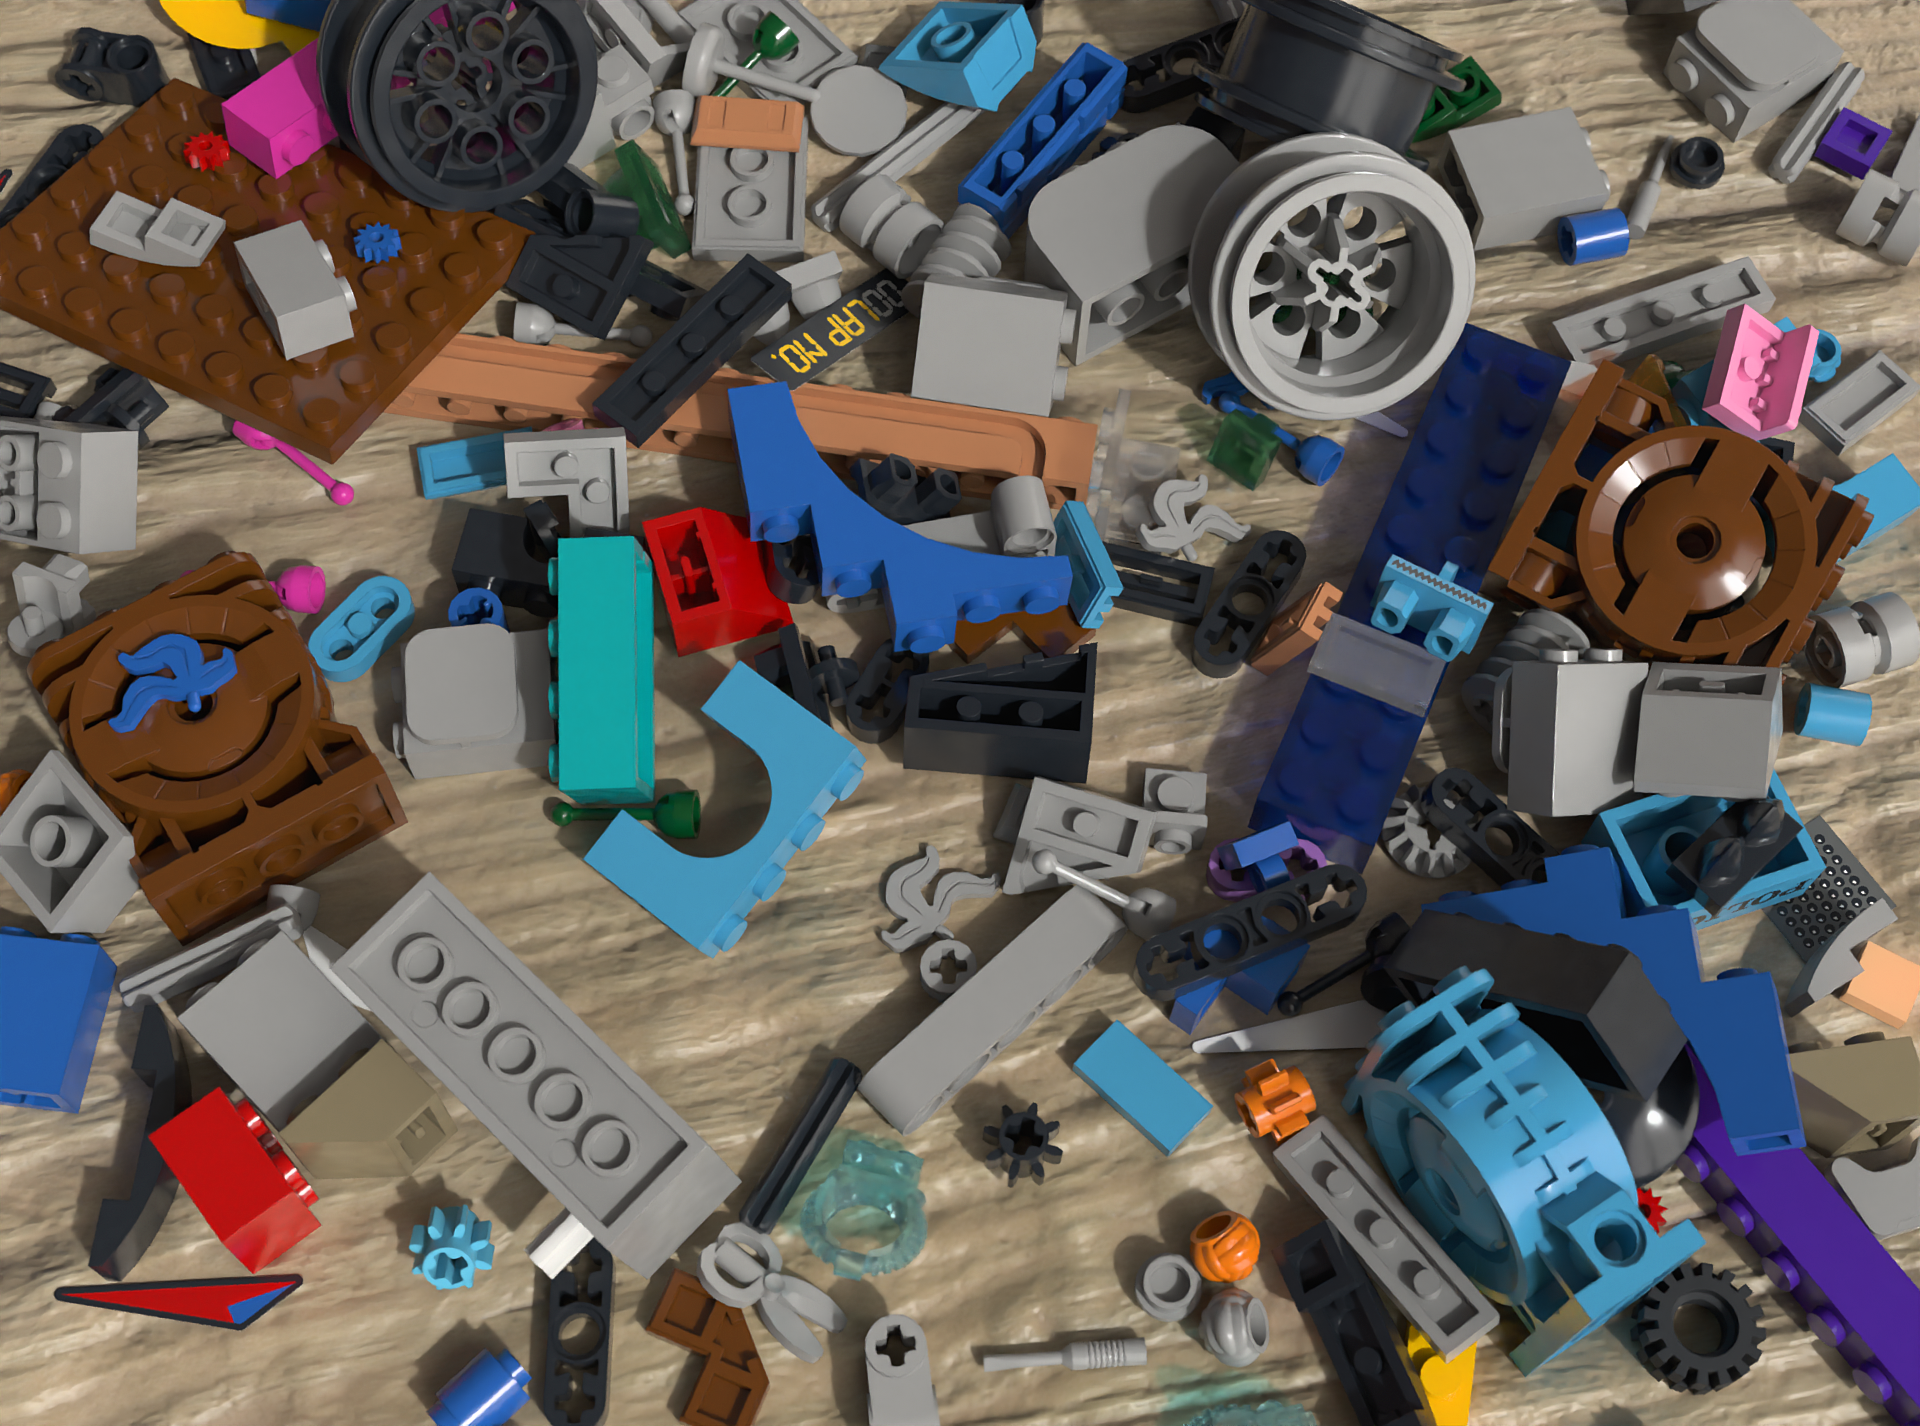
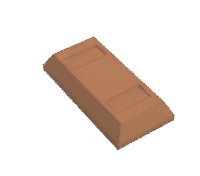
[690,95,804,152]

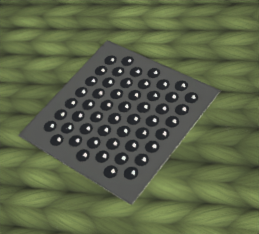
[1762,815,1897,963]

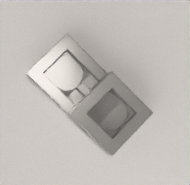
[90,191,226,267]
[1784,898,1898,1018]

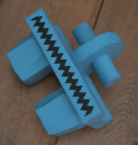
[1370,554,1494,662]

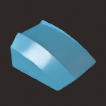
[878,1,1037,112]

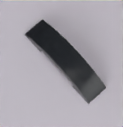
[88,1005,192,1282]
[1271,1220,1437,1426]

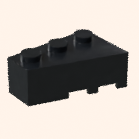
[903,642,1098,784]

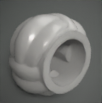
[1198,1288,1269,1367]

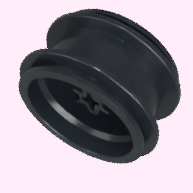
[316,0,598,213]
[1191,0,1466,172]

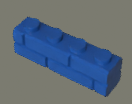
[957,42,1128,240]

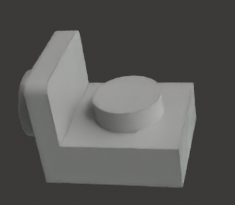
[1142,768,1208,855]

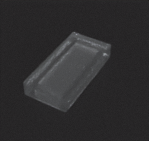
[1307,612,1446,717]

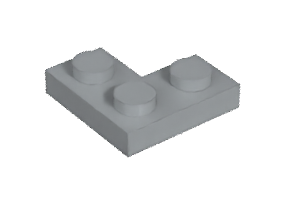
[503,427,630,538]

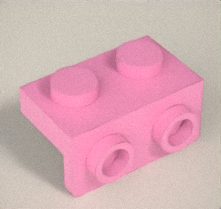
[1702,304,1819,441]

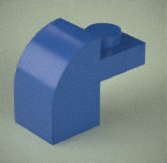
[1169,916,1310,1035]

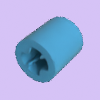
[1794,682,1872,747]

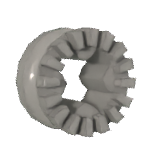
[920,939,977,1003]

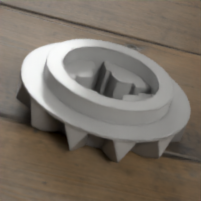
[1382,784,1479,878]

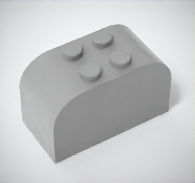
[1023,125,1258,367]

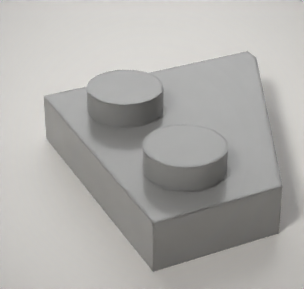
[1002,776,1158,895]

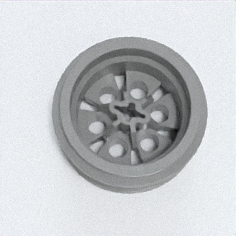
[1188,132,1476,420]

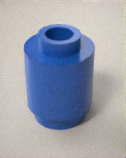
[426,1348,532,1426]

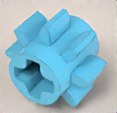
[408,1204,495,1290]

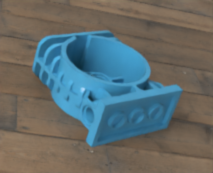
[1341,966,1707,1377]

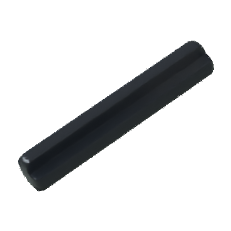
[739,1057,862,1235]

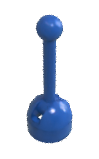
[1218,391,1345,487]

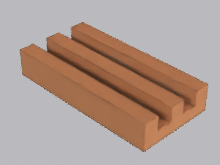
[1250,581,1343,676]

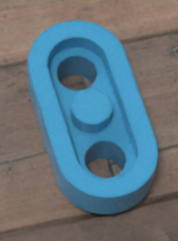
[308,576,415,682]

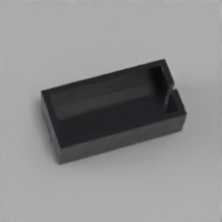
[1383,909,1688,1103]

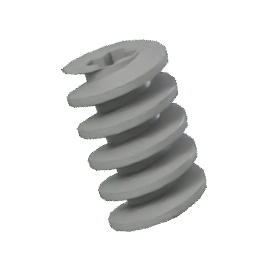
[901,203,1012,319]
[1461,609,1590,735]

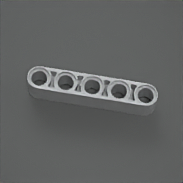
[858,885,1128,1137]

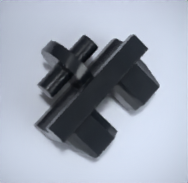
[52,367,169,450]
[849,453,962,526]
[754,623,860,730]

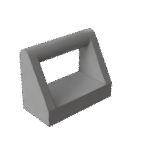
[577,0,695,88]

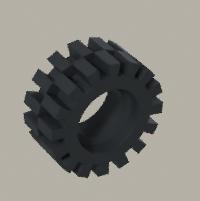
[1630,1262,1766,1395]

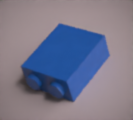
[0,926,118,1114]

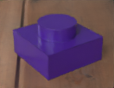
[1814,107,1893,180]

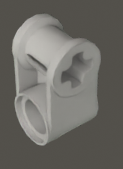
[865,1314,940,1426]

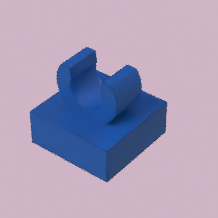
[1217,821,1299,893]

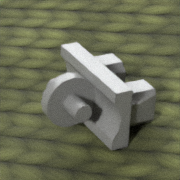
[7,553,96,658]

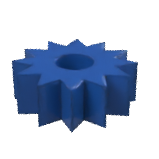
[353,222,402,265]

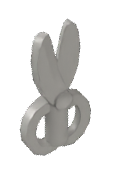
[696,1222,848,1364]

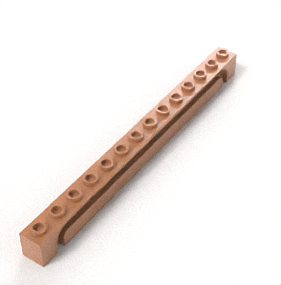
[383,332,1098,510]

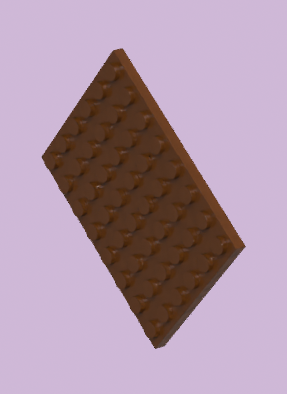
[0,77,535,465]

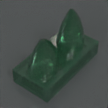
[602,139,692,259]

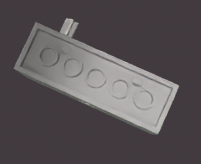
[330,871,742,1280]

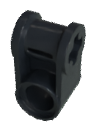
[55,27,170,108]

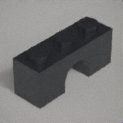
[451,508,648,618]

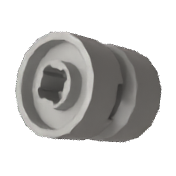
[1835,169,1920,267]
[839,174,945,279]
[1803,592,1920,688]

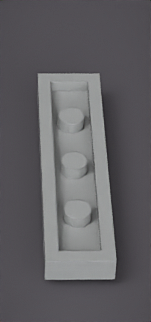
[1547,256,1776,369]
[1272,1114,1499,1364]

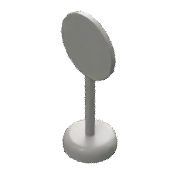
[682,22,907,157]

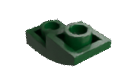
[1412,56,1502,143]

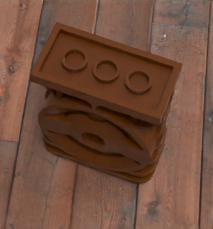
[1479,359,1874,686]
[26,551,408,947]

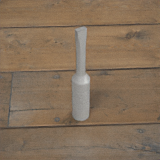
[1627,135,1674,239]
[983,1337,1147,1372]

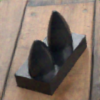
[1665,795,1804,917]

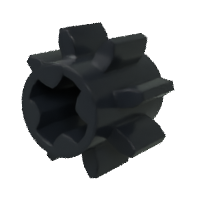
[982,1102,1063,1188]

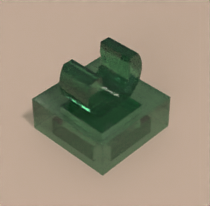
[1206,408,1283,491]

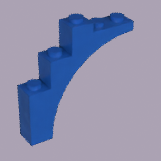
[727,381,1073,653]
[1421,844,1807,1156]

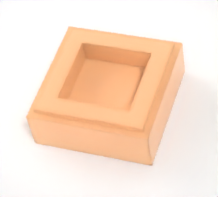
[1839,941,1920,1029]

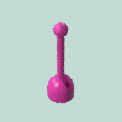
[233,420,354,506]
[180,565,326,614]

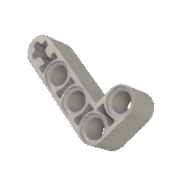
[825,475,1057,613]

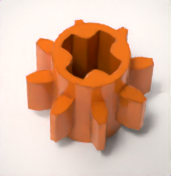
[1234,1058,1316,1146]

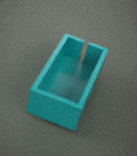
[548,536,656,805]

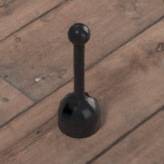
[1277,912,1410,1016]

